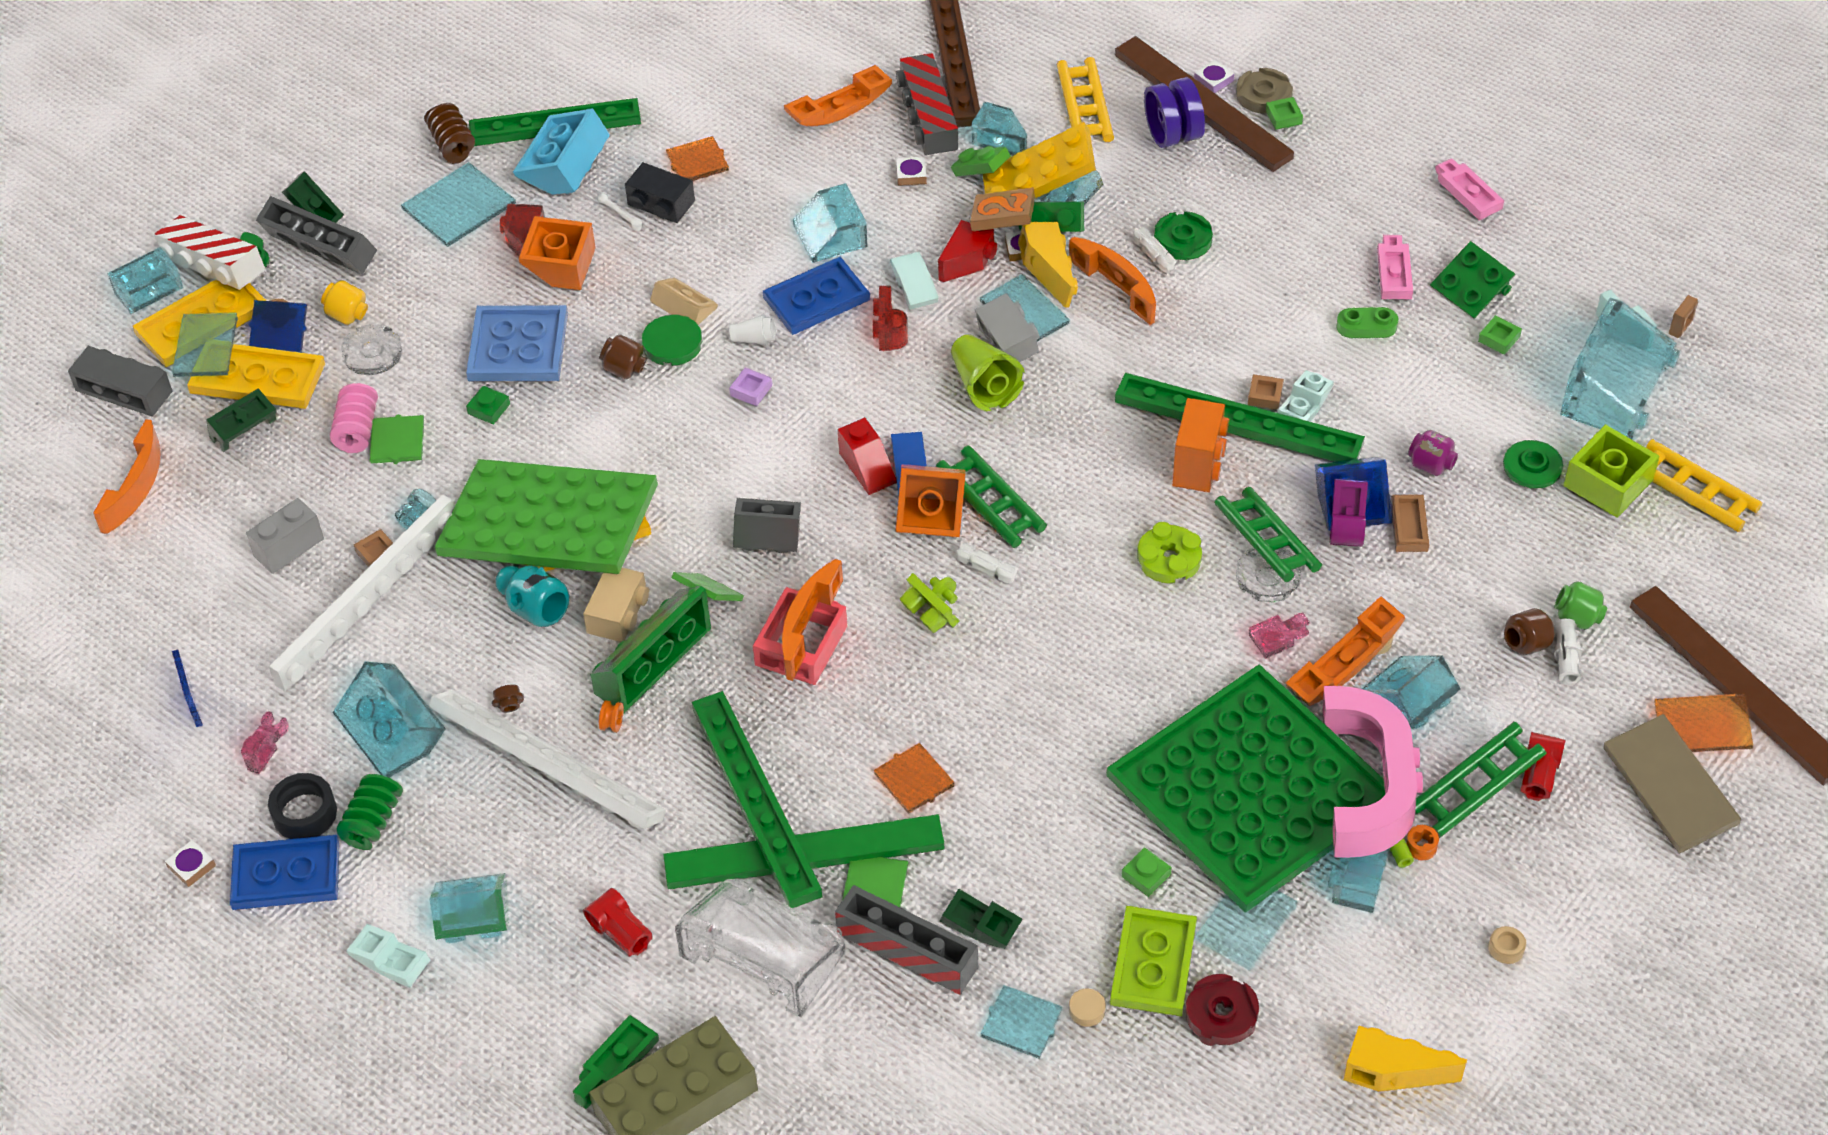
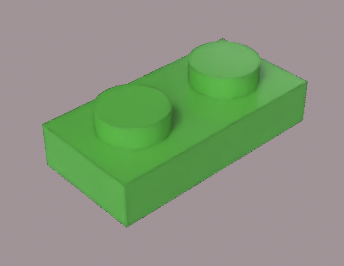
[951,146,1011,177]

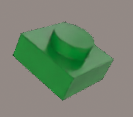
[466,386,510,425]

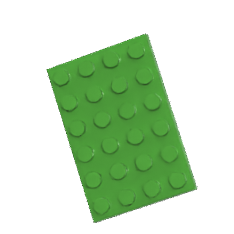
[435,459,658,574]

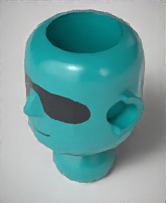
[495,565,570,627]

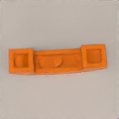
[784,65,892,126]
[1069,237,1156,326]
[93,419,161,534]
[782,559,843,681]
[1285,596,1405,706]

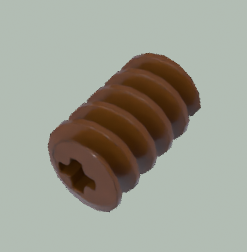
[424,103,475,164]

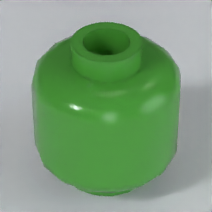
[1554,581,1607,630]

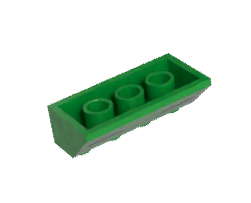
[590,586,711,713]

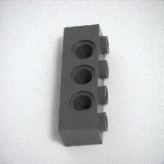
[256,196,377,275]

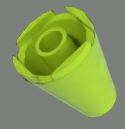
[951,334,1025,411]

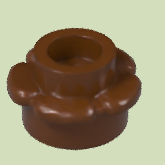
[491,685,524,713]

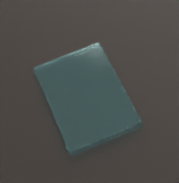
[980,274,1070,342]
[172,313,238,377]
[1195,890,1298,970]

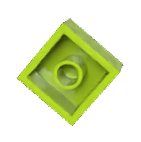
[1563,424,1660,518]

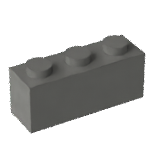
[68,345,173,417]

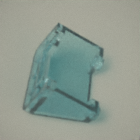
[1560,297,1681,439]

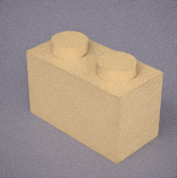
[583,568,649,642]

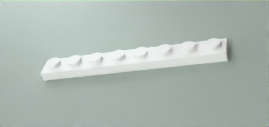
[269,494,454,691]
[429,689,666,829]

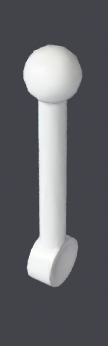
[597,193,643,231]

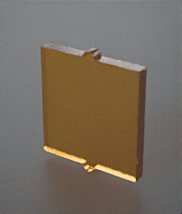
[666,136,729,181]
[874,742,954,814]

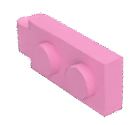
[1435,158,1504,221]
[1377,235,1413,299]

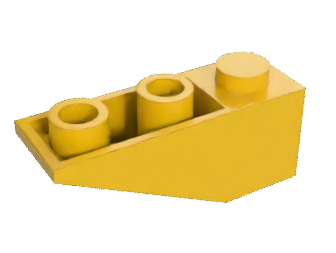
[1018,222,1078,308]
[1343,1025,1467,1092]

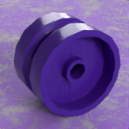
[1144,77,1205,148]

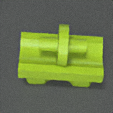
[900,573,960,634]

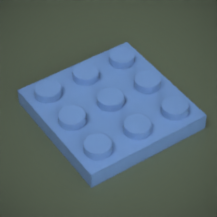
[466,305,568,381]

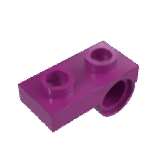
[1329,479,1368,547]

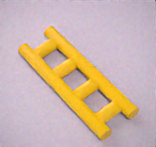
[1056,57,1114,142]
[1646,439,1763,532]

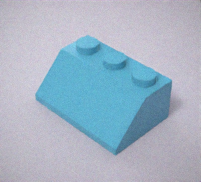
[513,108,610,195]

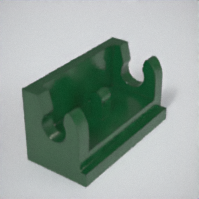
[206,388,277,452]

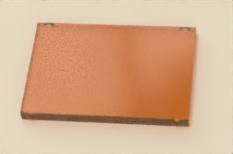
[1654,693,1753,752]

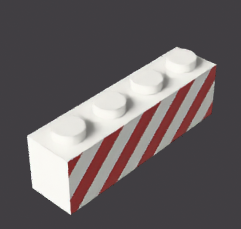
[154,215,266,290]

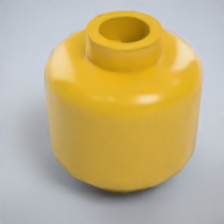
[321,280,368,325]

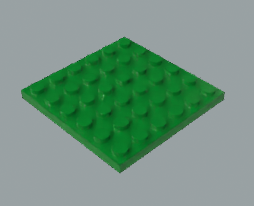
[1106,664,1385,913]

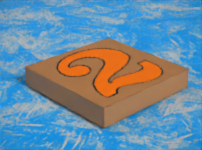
[970,187,1035,231]

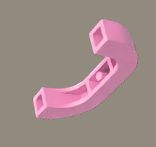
[1322,686,1423,858]

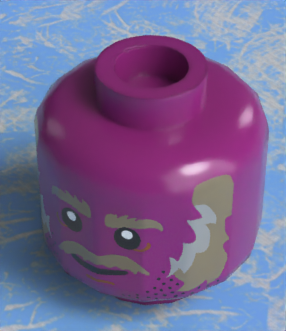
[1408,430,1458,476]

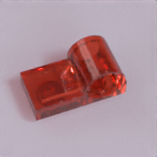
[873,286,908,351]

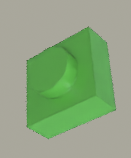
[1266,97,1303,130]
[1478,315,1522,355]
[1122,847,1172,897]

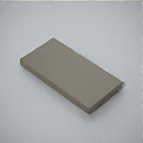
[1603,714,1741,854]

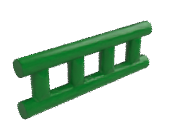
[936,445,1047,548]
[1214,487,1322,582]
[1415,721,1547,838]

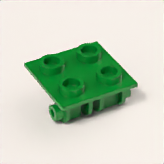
[1430,241,1516,319]

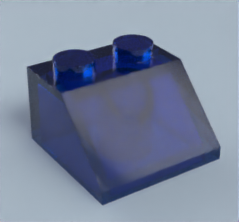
[1315,457,1392,531]

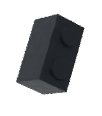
[625,162,695,223]

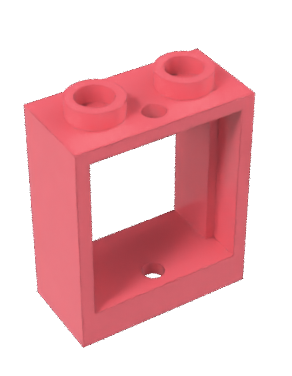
[753,587,847,685]

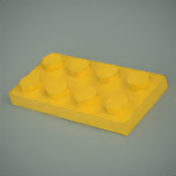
[983,122,1096,199]
[132,280,268,367]
[187,341,325,409]

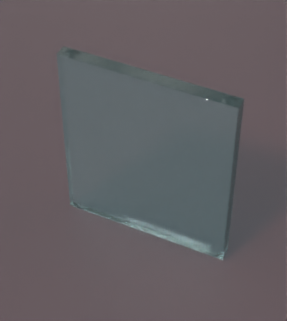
[401,162,516,247]

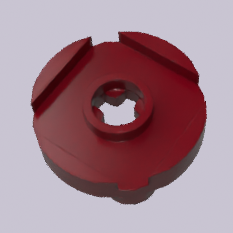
[1185,974,1259,1046]

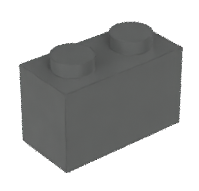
[733,498,801,553]

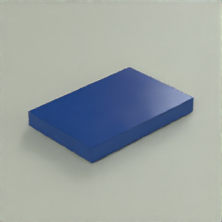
[763,256,871,335]
[230,835,339,910]

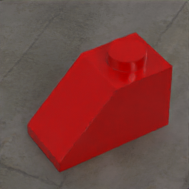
[938,220,997,282]
[837,417,897,495]

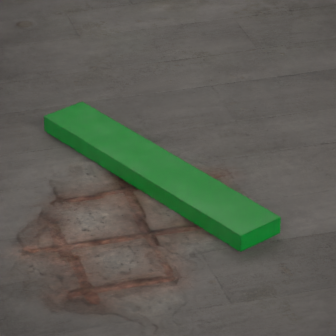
[469,98,641,146]

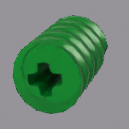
[336,774,404,850]

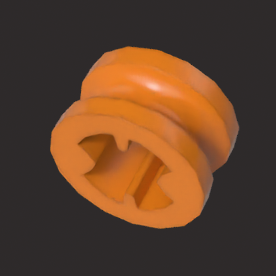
[599,700,624,733]
[1406,825,1439,861]

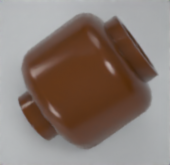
[599,334,647,380]
[1504,608,1555,655]

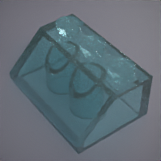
[333,661,446,778]

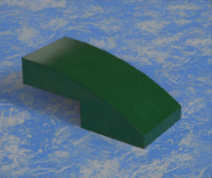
[940,889,1023,949]

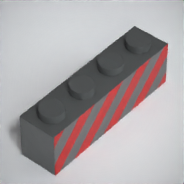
[896,53,958,156]
[835,885,978,995]

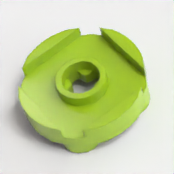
[1137,522,1202,583]

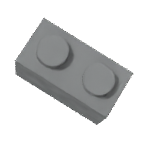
[975,293,1040,362]
[246,498,324,574]

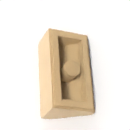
[650,277,718,325]

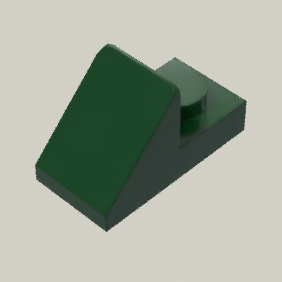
[282,171,344,223]

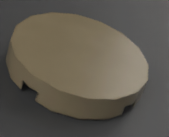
[1236,68,1293,114]

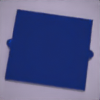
[248,300,307,353]
[172,649,203,727]

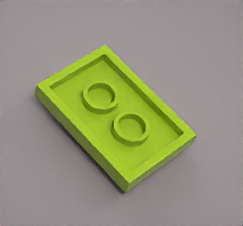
[1110,906,1197,1017]

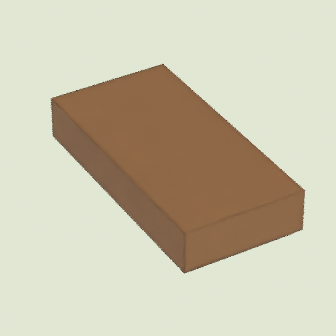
[1390,495,1429,552]

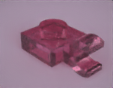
[1249,612,1310,659]
[241,711,289,775]

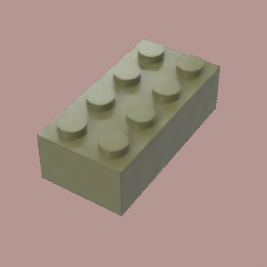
[589,1016,758,1135]

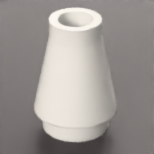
[729,315,776,345]

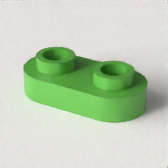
[1336,307,1399,338]

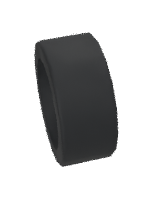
[268,773,337,839]

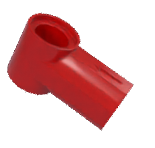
[1520,732,1566,801]
[583,888,653,957]

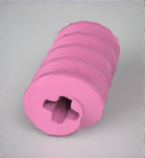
[330,383,378,453]

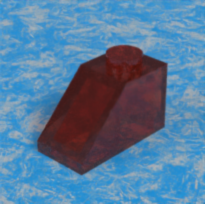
[500,204,545,256]

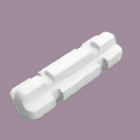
[1133,227,1176,273]
[957,543,1017,584]

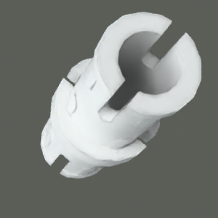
[1554,618,1582,685]

